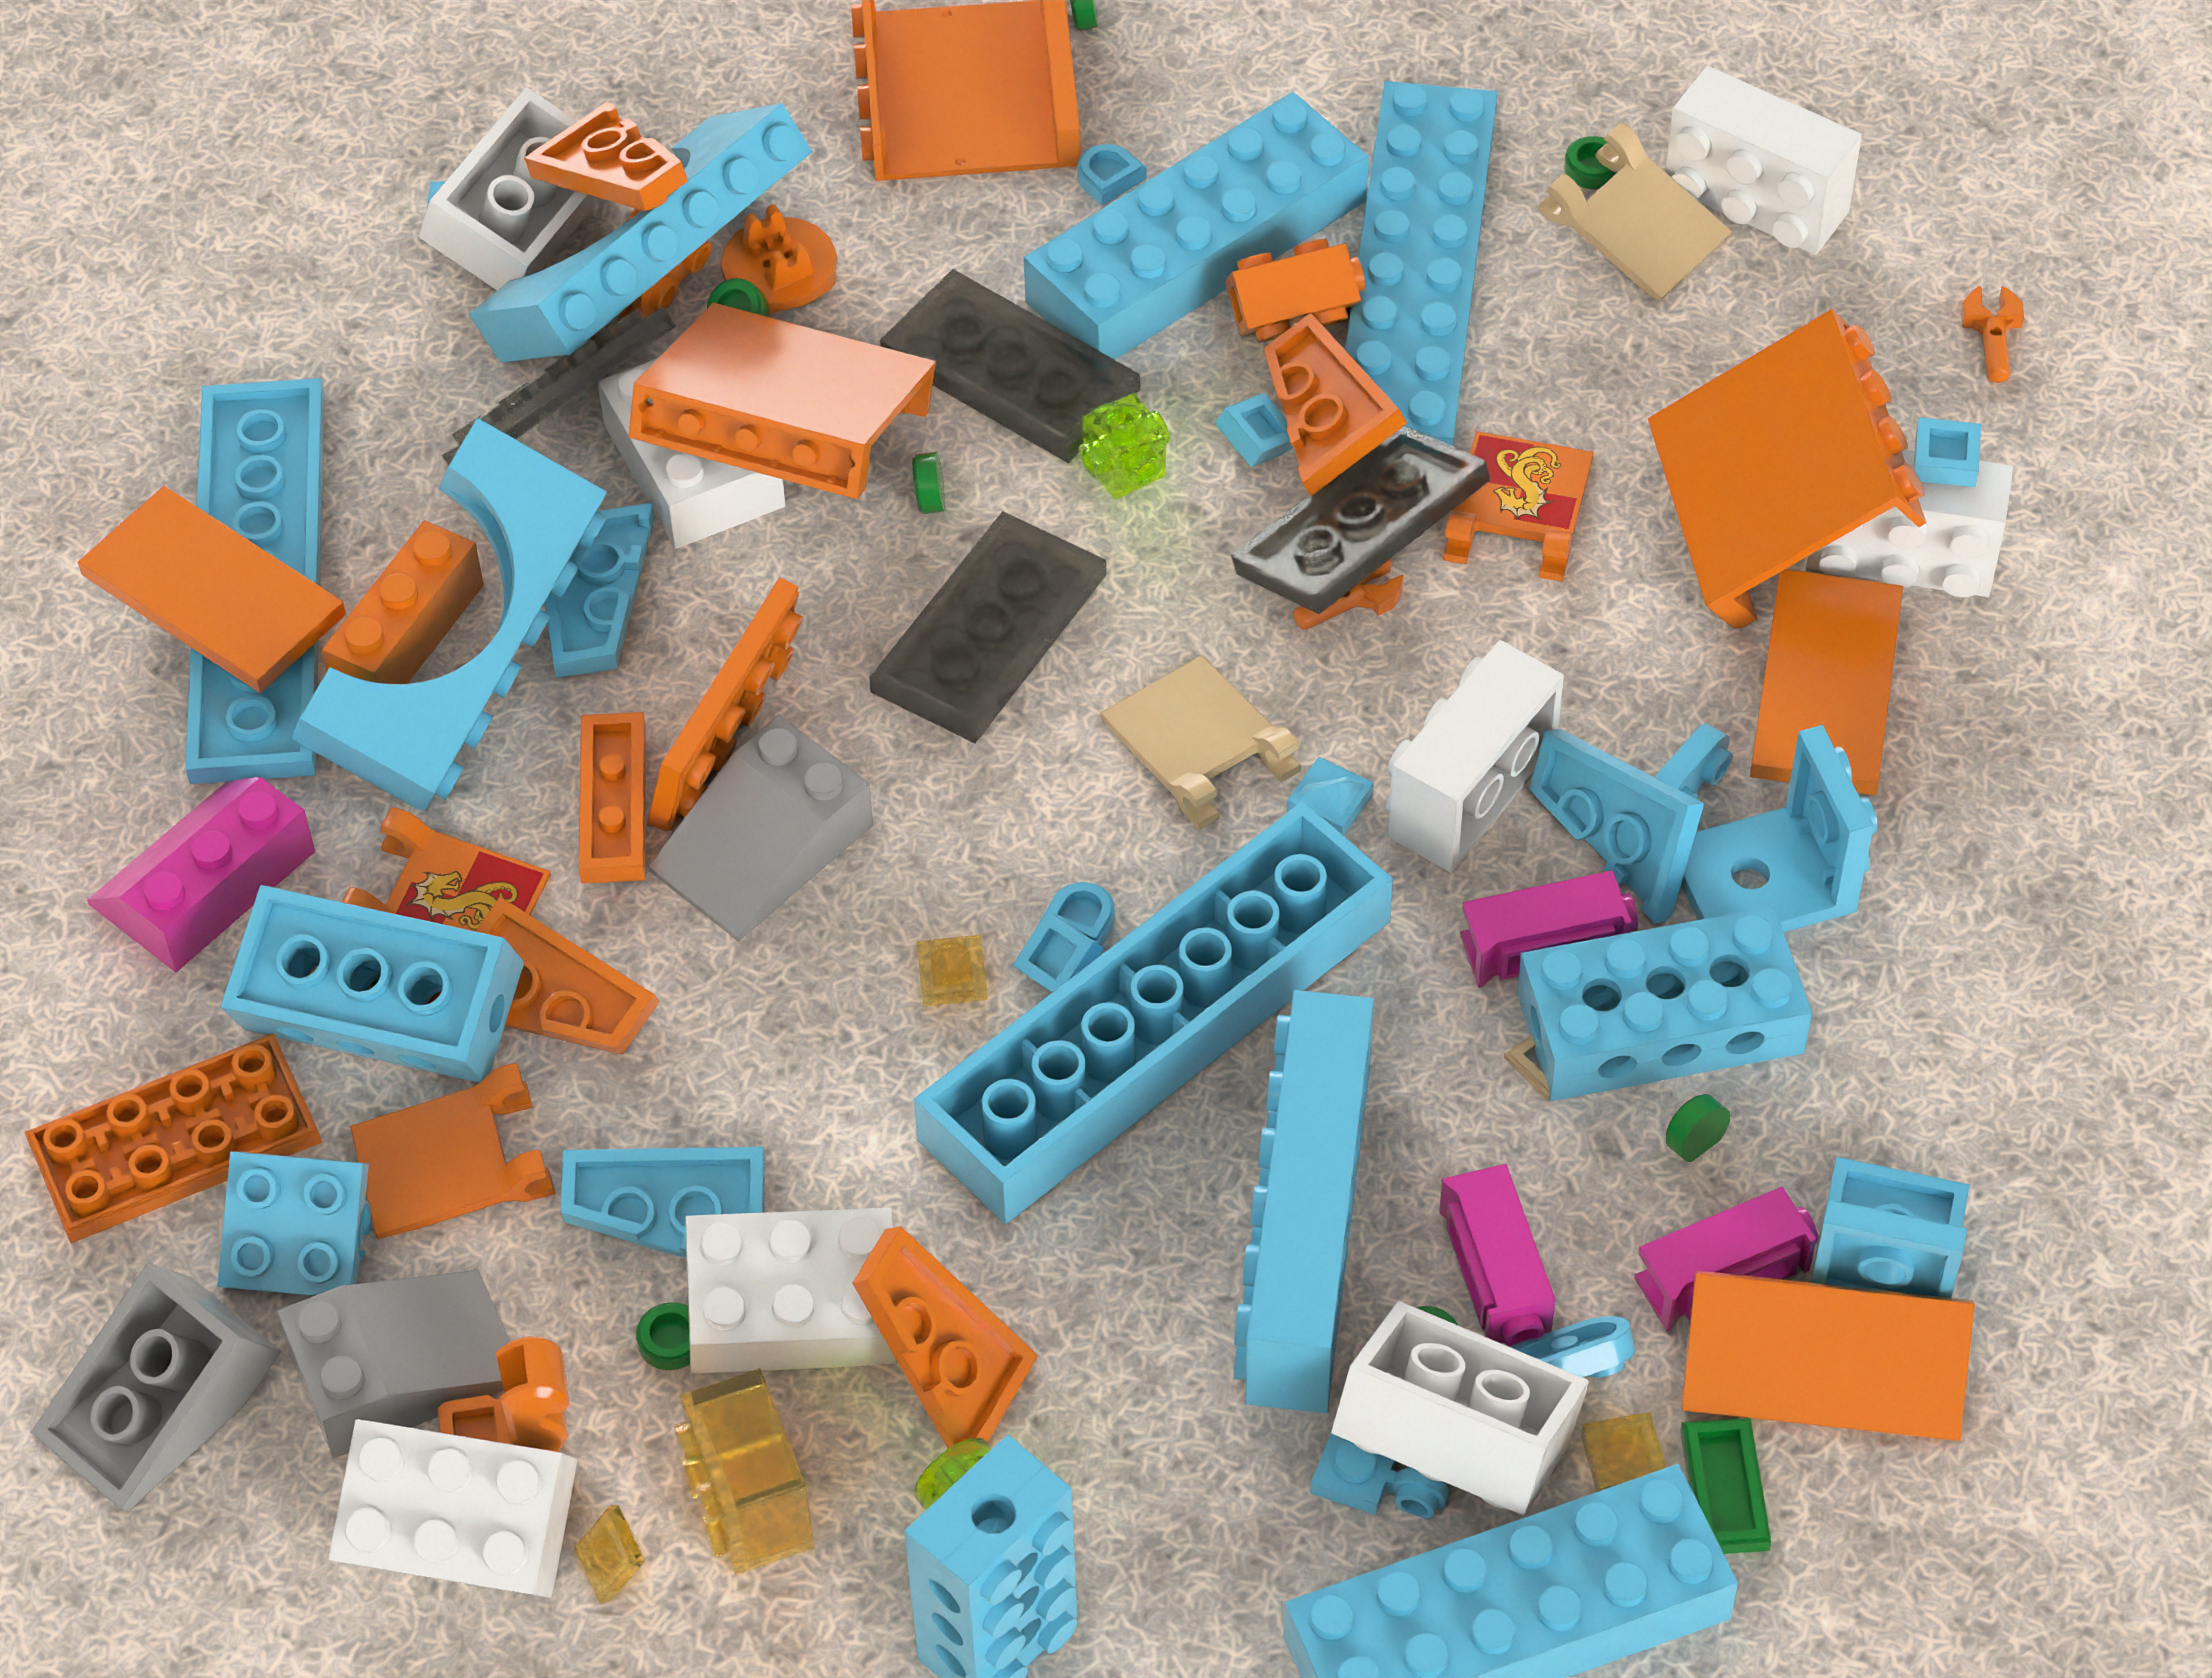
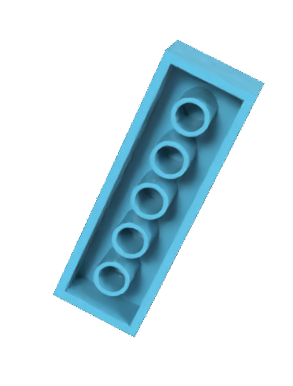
[1024,92,1369,370]
[1234,990,1374,1414]
[1283,1464,1738,1678]

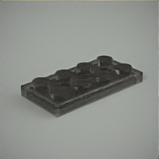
[880,269,1140,464]
[441,306,676,466]
[1231,426,1491,614]
[869,511,1107,744]

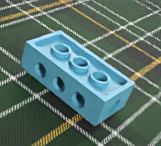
[220,885,524,1083]
[1517,906,1812,1102]
[904,1434,1077,1678]

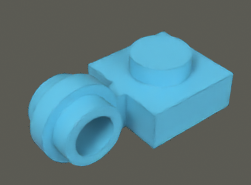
[1310,1431,1450,1519]

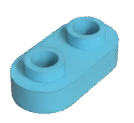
[1655,723,1733,799]
[1510,1316,1635,1377]

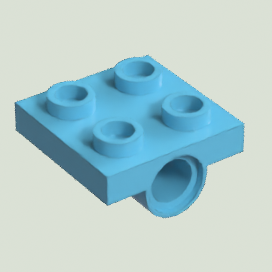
[217,1152,371,1296]

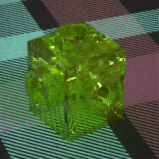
[1079,393,1170,500]

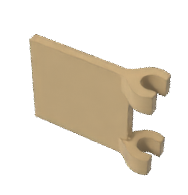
[1538,122,1733,301]
[1100,655,1301,830]

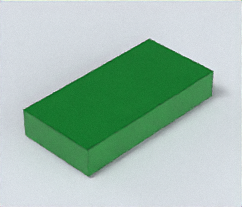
[1680,1418,1771,1554]

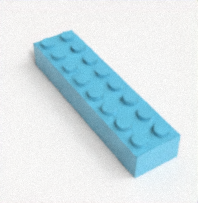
[914,801,1393,1225]

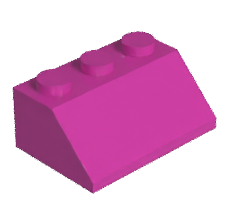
[87,777,315,973]

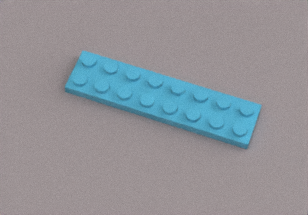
[1345,81,1498,451]
[185,378,325,784]

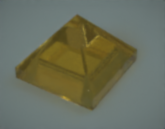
[574,1505,646,1604]

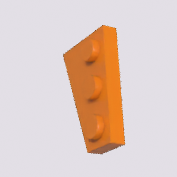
[524,101,688,211]
[1263,313,1407,496]
[852,1226,1038,1466]

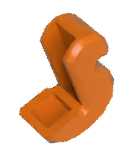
[437,1336,570,1452]

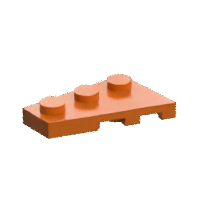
[427,897,660,1055]

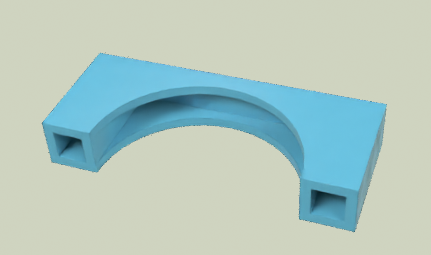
[469,103,813,363]
[291,418,607,811]

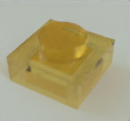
[916,935,988,1007]
[1581,1412,1667,1492]

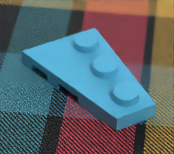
[545,503,655,678]
[1529,729,1704,924]
[561,1147,766,1258]

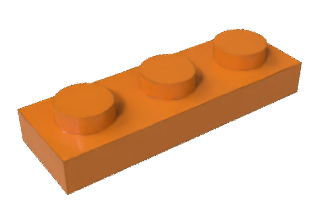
[579,712,646,884]

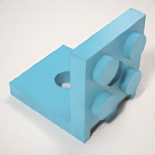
[1681,725,1877,932]
[1811,1157,1970,1298]

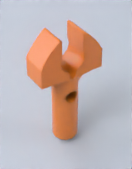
[1961,286,2024,383]
[1293,555,1403,630]

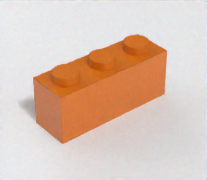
[322,520,484,684]

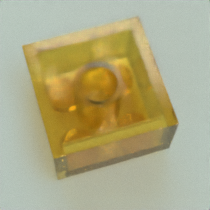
[674,1368,815,1576]

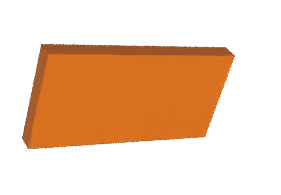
[78,486,346,694]
[1750,569,1903,795]
[647,577,803,832]
[25,1033,322,1244]
[1681,1270,1975,1441]

